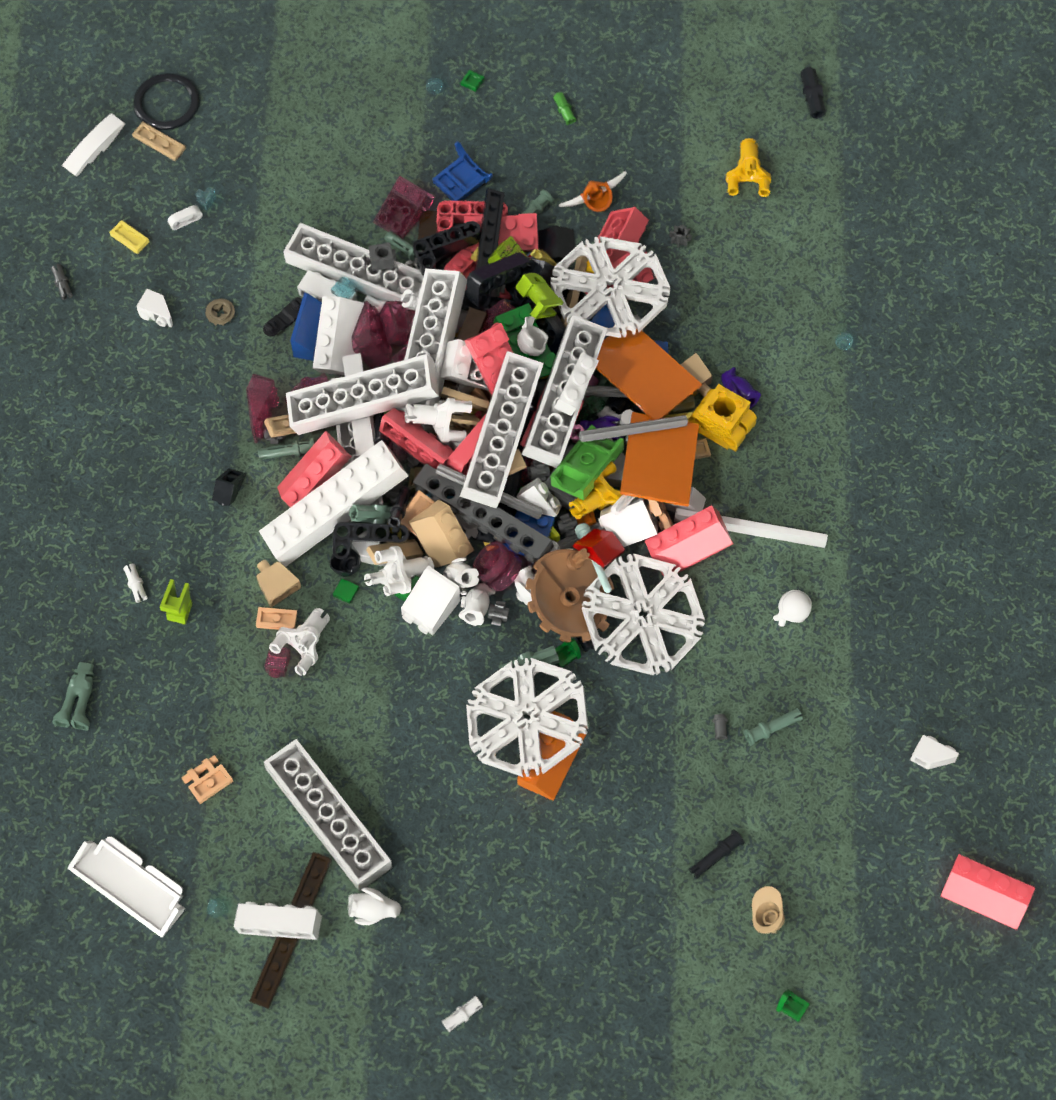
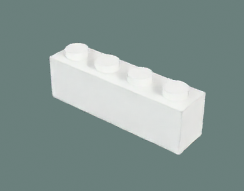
[234,902,322,940]

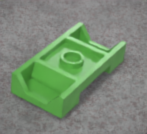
[550,425,624,500]

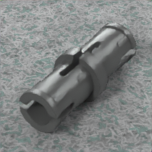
[51,264,73,300]

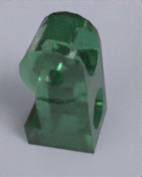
[575,396,605,425]

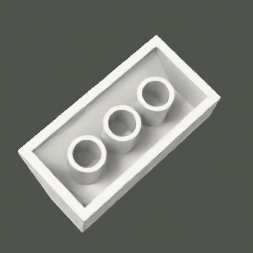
[313,296,365,375]

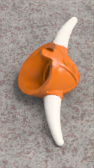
[559,171,627,212]

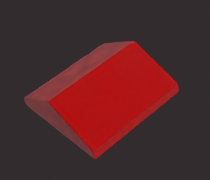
[573,528,625,568]

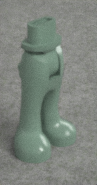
[52,662,94,731]

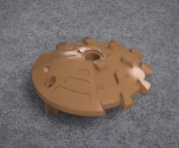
[525,548,614,643]

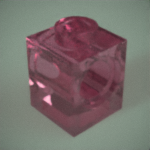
[264,648,291,678]

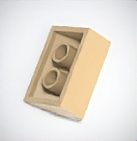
[409,500,474,568]

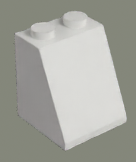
[598,497,659,547]
[401,566,461,635]

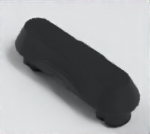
[263,297,302,337]

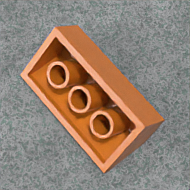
[517,711,586,801]

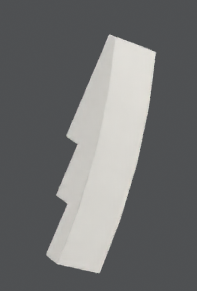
[62,113,125,176]

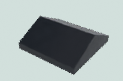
[537,225,575,262]

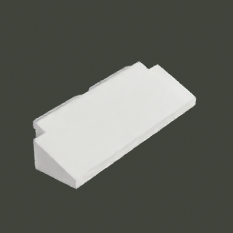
[68,837,185,937]

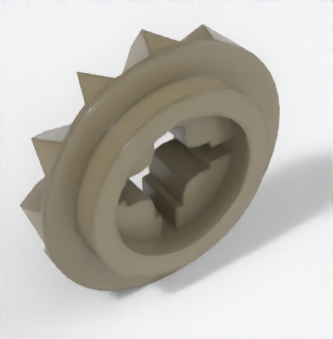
[205,299,235,326]

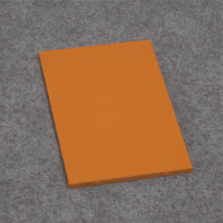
[596,329,702,420]
[620,412,699,507]

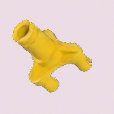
[726,138,771,197]
[569,461,622,519]

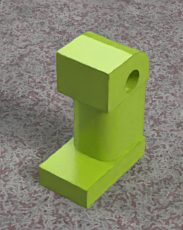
[515,273,564,319]
[160,579,192,624]

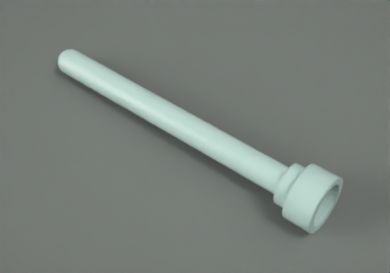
[575,523,612,593]

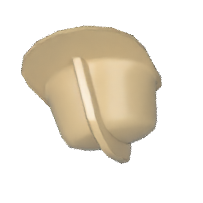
[752,886,785,934]

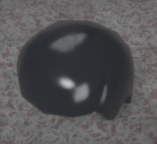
[329,548,361,577]

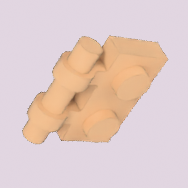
[181,755,233,804]

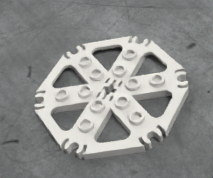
[550,236,670,338]
[581,553,705,675]
[466,658,589,777]

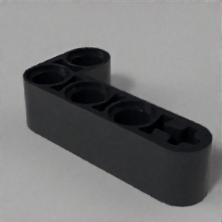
[413,221,481,276]
[466,252,535,309]
[332,522,410,560]

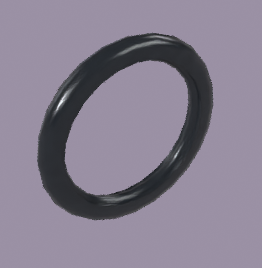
[133,73,200,130]

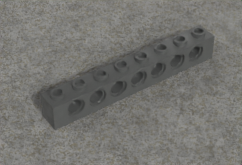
[413,464,554,563]

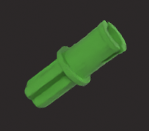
[554,92,576,125]

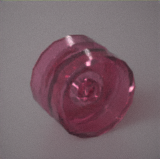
[473,541,522,591]

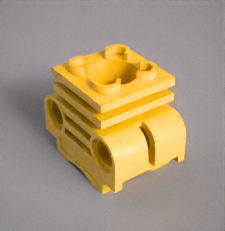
[689,384,757,452]

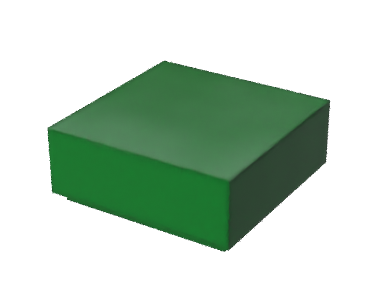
[460,70,484,92]
[333,578,359,604]

